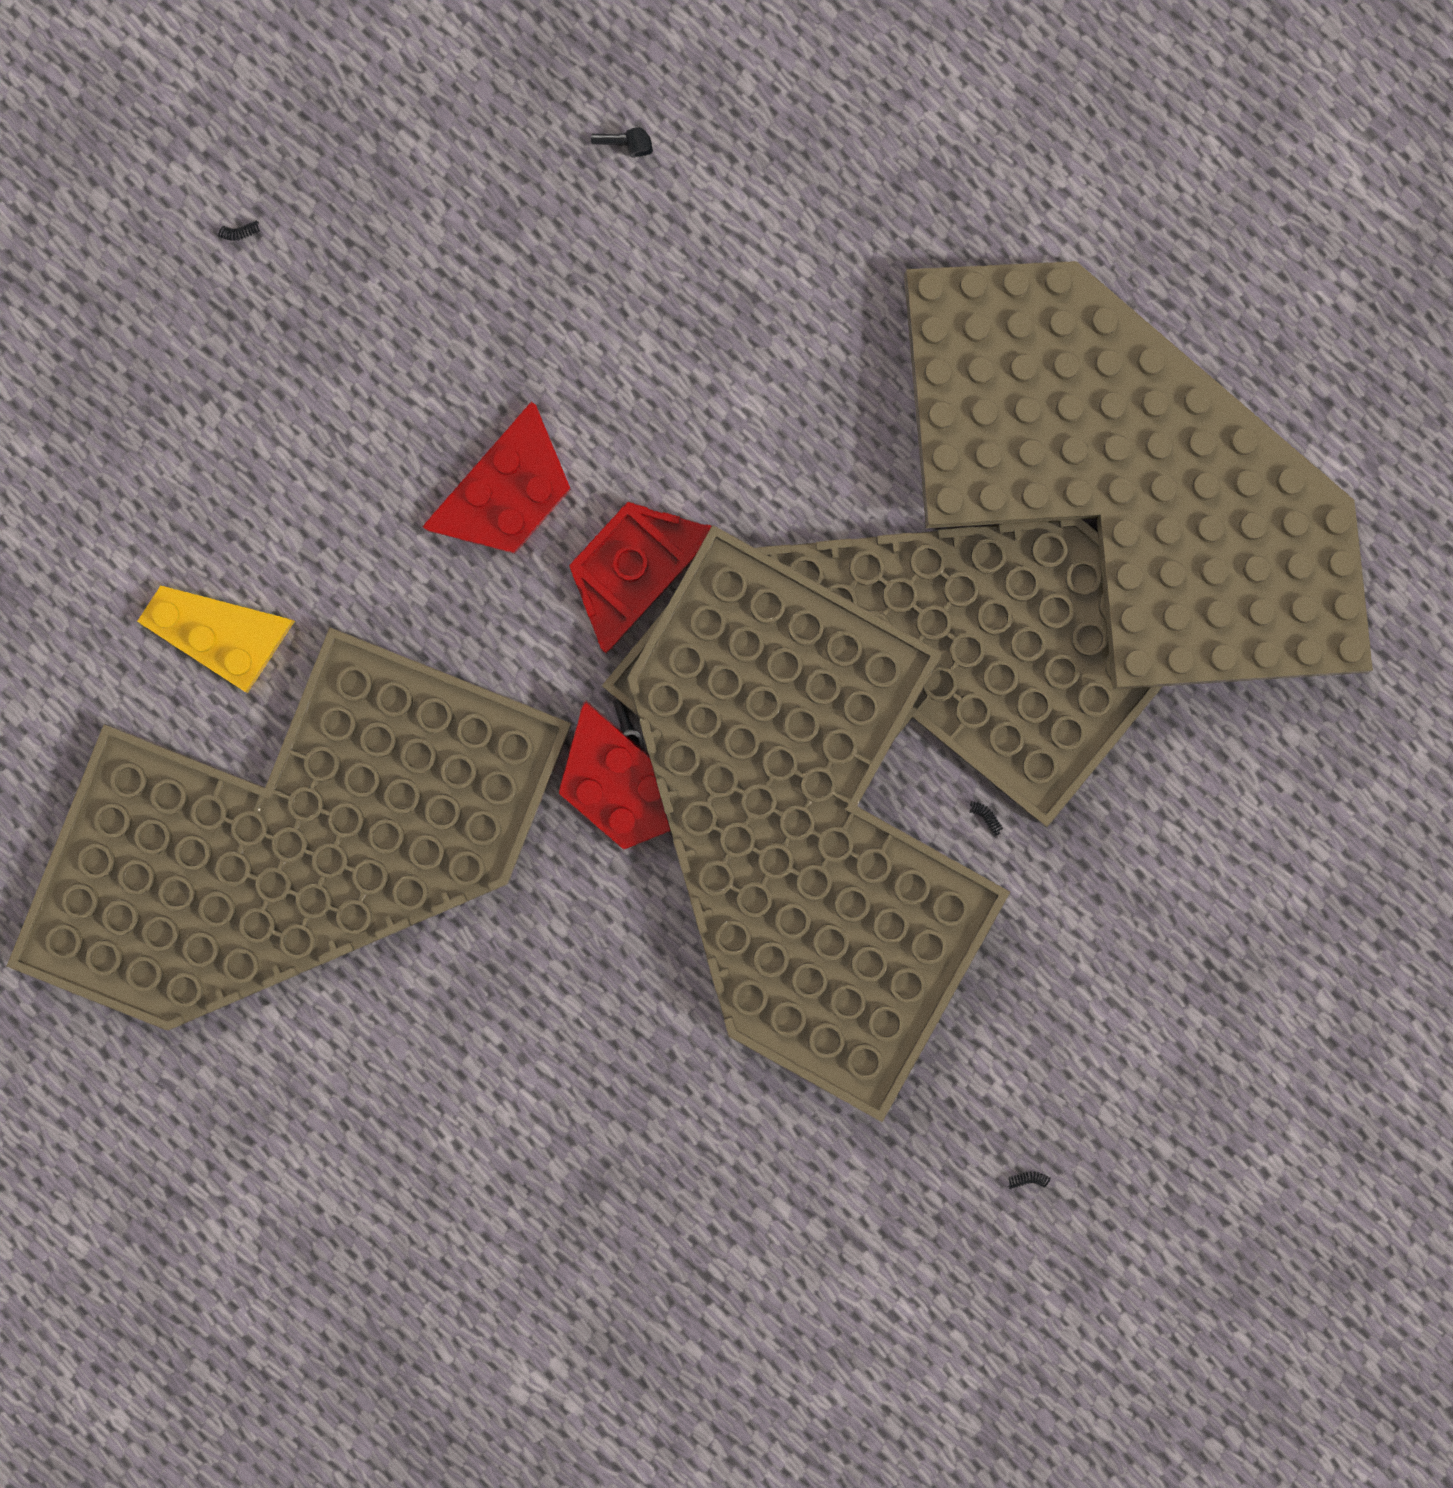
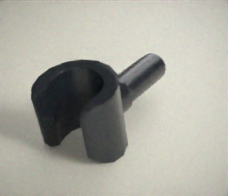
[591,127,653,158]
[613,699,646,752]

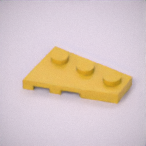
[137,585,295,693]

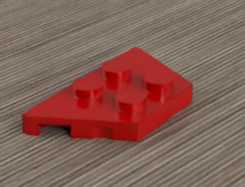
[422,401,571,554]
[569,502,712,654]
[559,700,671,850]

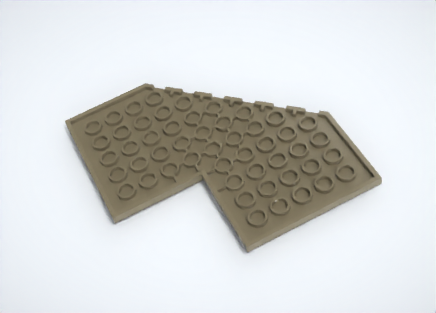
[904,261,1373,690]
[602,519,1163,827]
[627,525,1010,1122]
[6,627,572,1031]

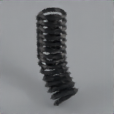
[218,220,260,241]
[969,801,1004,836]
[1008,1171,1051,1189]

